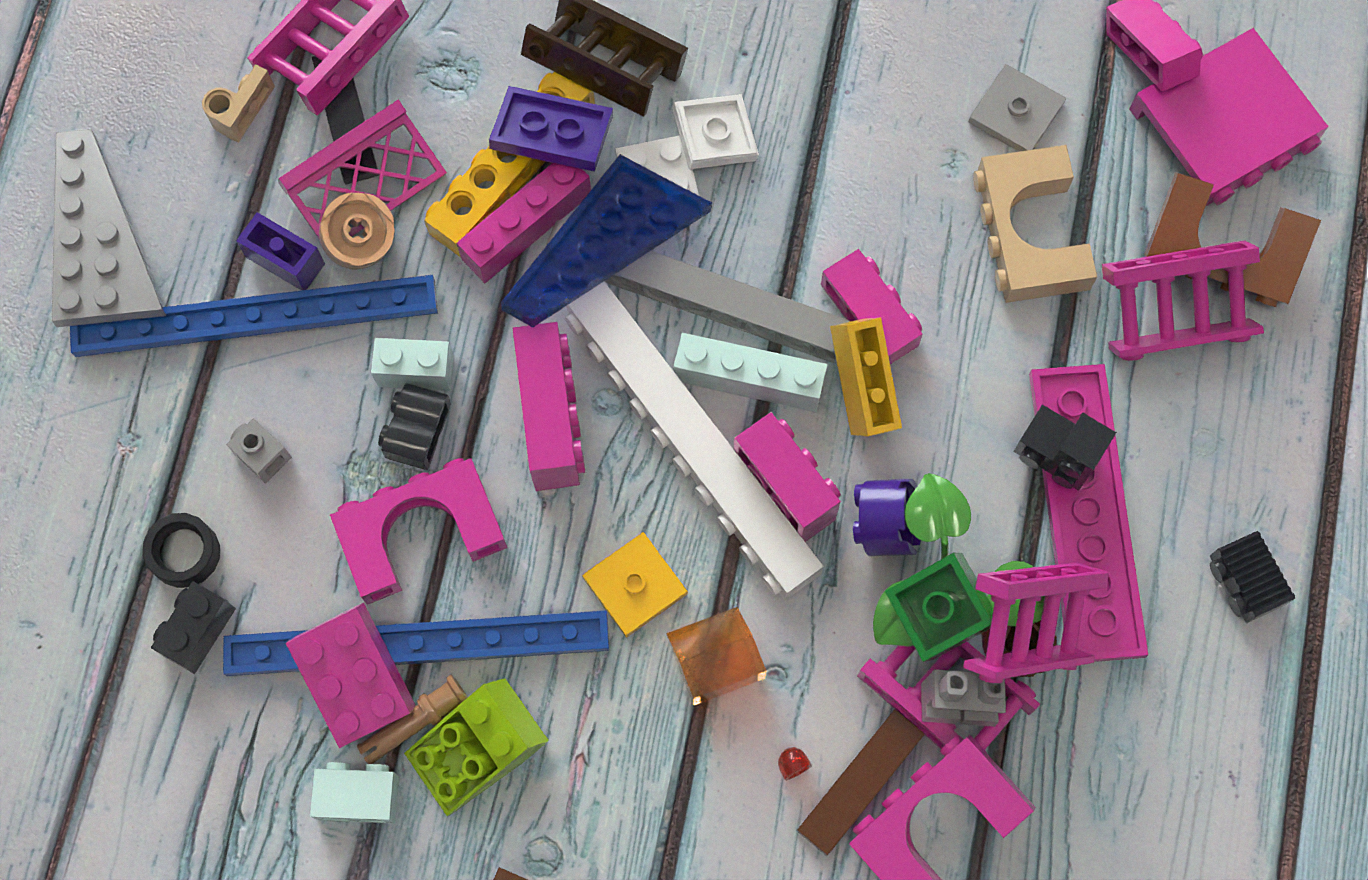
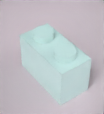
[371,338,454,391]
[310,762,399,824]

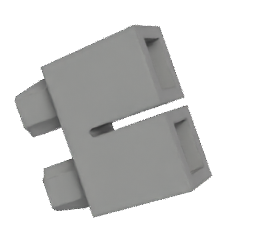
[921,669,1006,727]

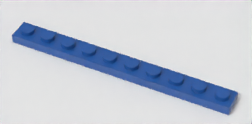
[70,275,438,357]
[223,610,609,676]

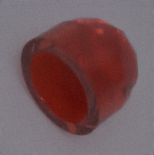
[778,747,812,781]

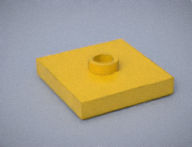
[582,532,688,638]

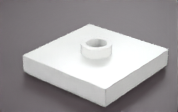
[672,94,759,169]

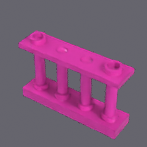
[247,0,409,116]
[1102,240,1264,361]
[963,563,1109,683]
[857,642,1040,753]

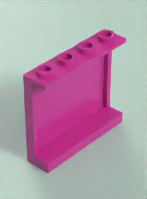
[1129,28,1329,206]

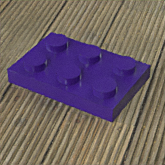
[489,86,613,172]

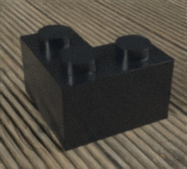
[1013,404,1117,491]

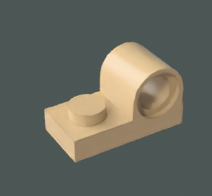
[202,65,275,143]

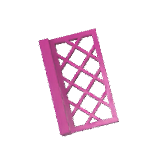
[278,99,447,240]

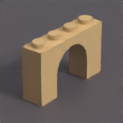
[973,145,1097,303]

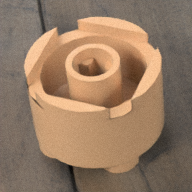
[319,193,395,270]

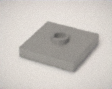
[968,64,1066,152]

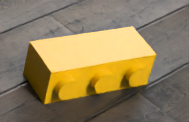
[830,318,902,436]

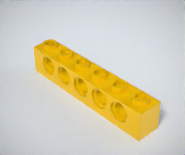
[424,72,595,258]

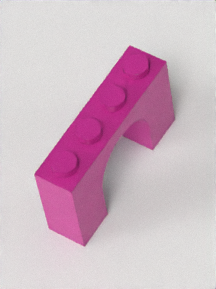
[330,458,508,605]
[849,735,1036,880]

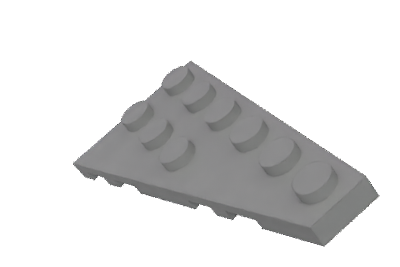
[52,129,166,327]

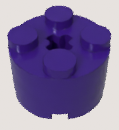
[853,479,921,556]

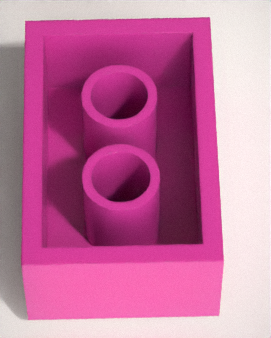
[734,412,841,542]
[286,602,416,748]

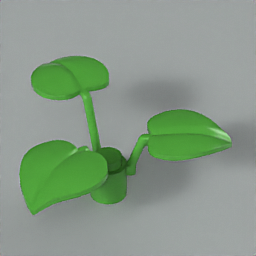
[873,473,1045,646]

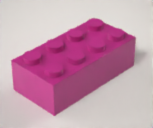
[512,322,586,491]

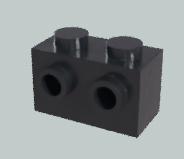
[151,581,236,674]

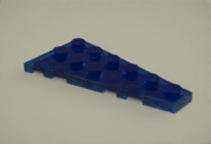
[501,154,712,327]

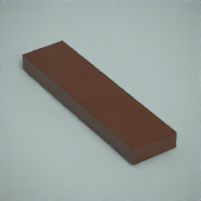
[796,709,925,856]

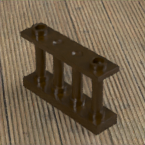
[520,0,688,117]

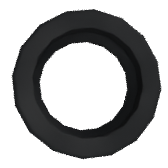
[142,513,220,588]

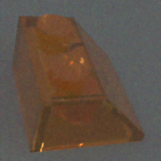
[666,607,766,706]

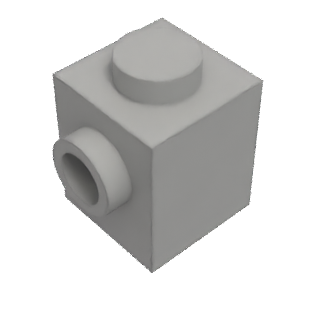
[226,418,292,484]

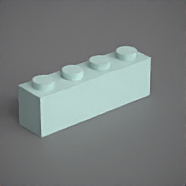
[673,333,827,412]

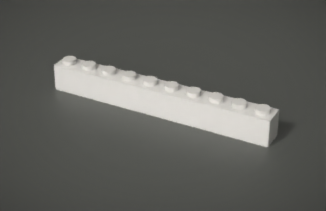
[565,278,824,601]

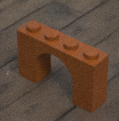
[1144,173,1321,307]

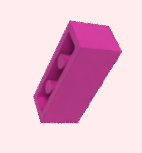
[1106,0,1203,92]
[820,249,923,365]

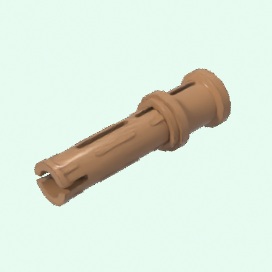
[357,674,468,764]

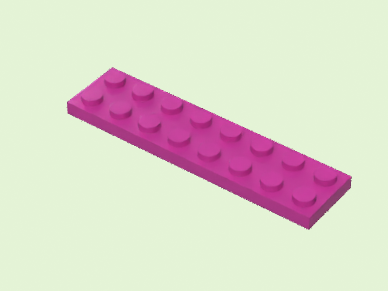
[1029,364,1148,662]

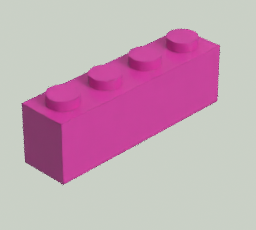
[456,163,592,284]

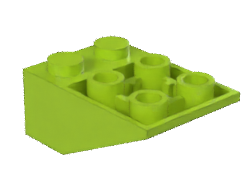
[404,678,549,816]

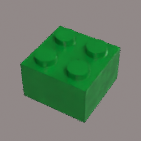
[885,552,993,662]

